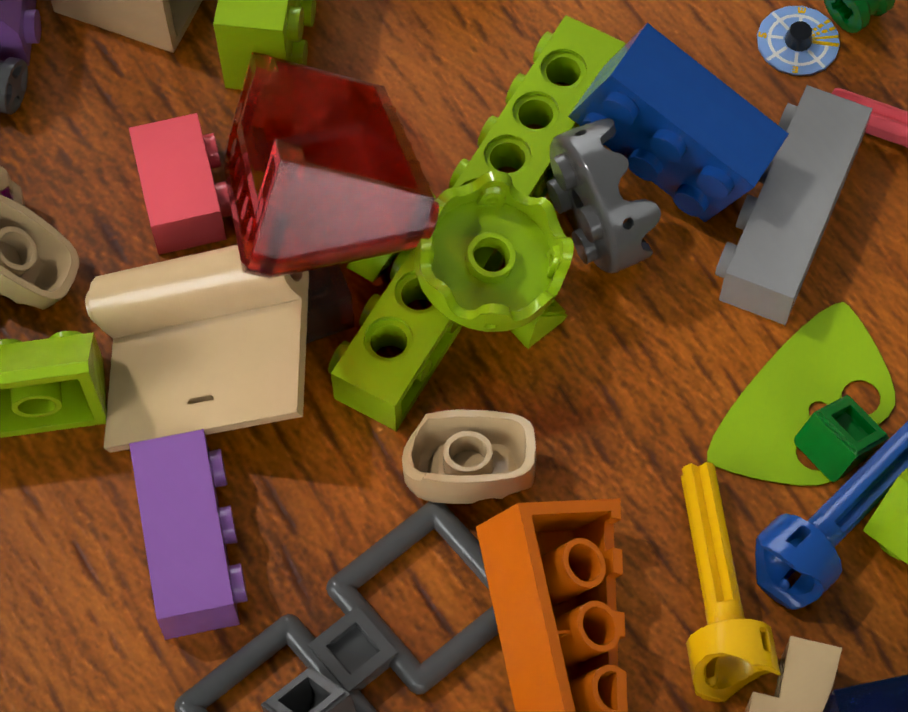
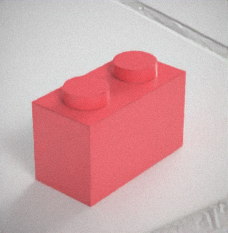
[129,113,233,255]

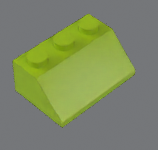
[0,331,107,438]

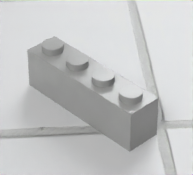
[715,85,873,326]

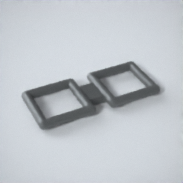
[174,502,499,712]

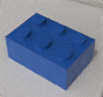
[568,23,789,222]

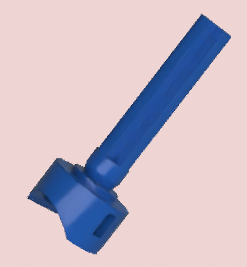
[755,421,908,610]

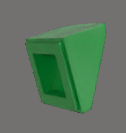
[794,395,889,482]

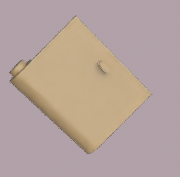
[85,233,309,453]

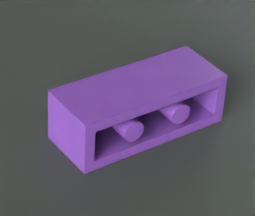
[129,429,248,640]

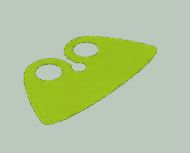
[707,302,895,486]

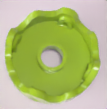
[414,171,574,332]

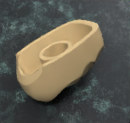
[0,195,80,310]
[402,409,537,504]

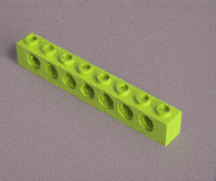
[328,15,626,431]

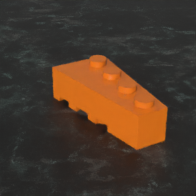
[476,498,628,712]

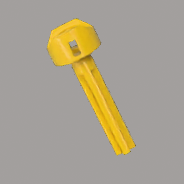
[681,462,781,702]

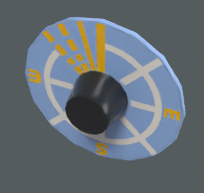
[757,6,840,76]

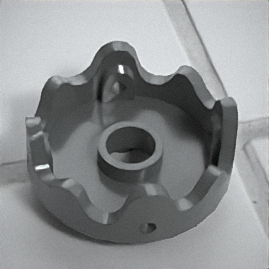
[546,118,661,273]

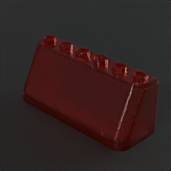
[223,51,439,279]

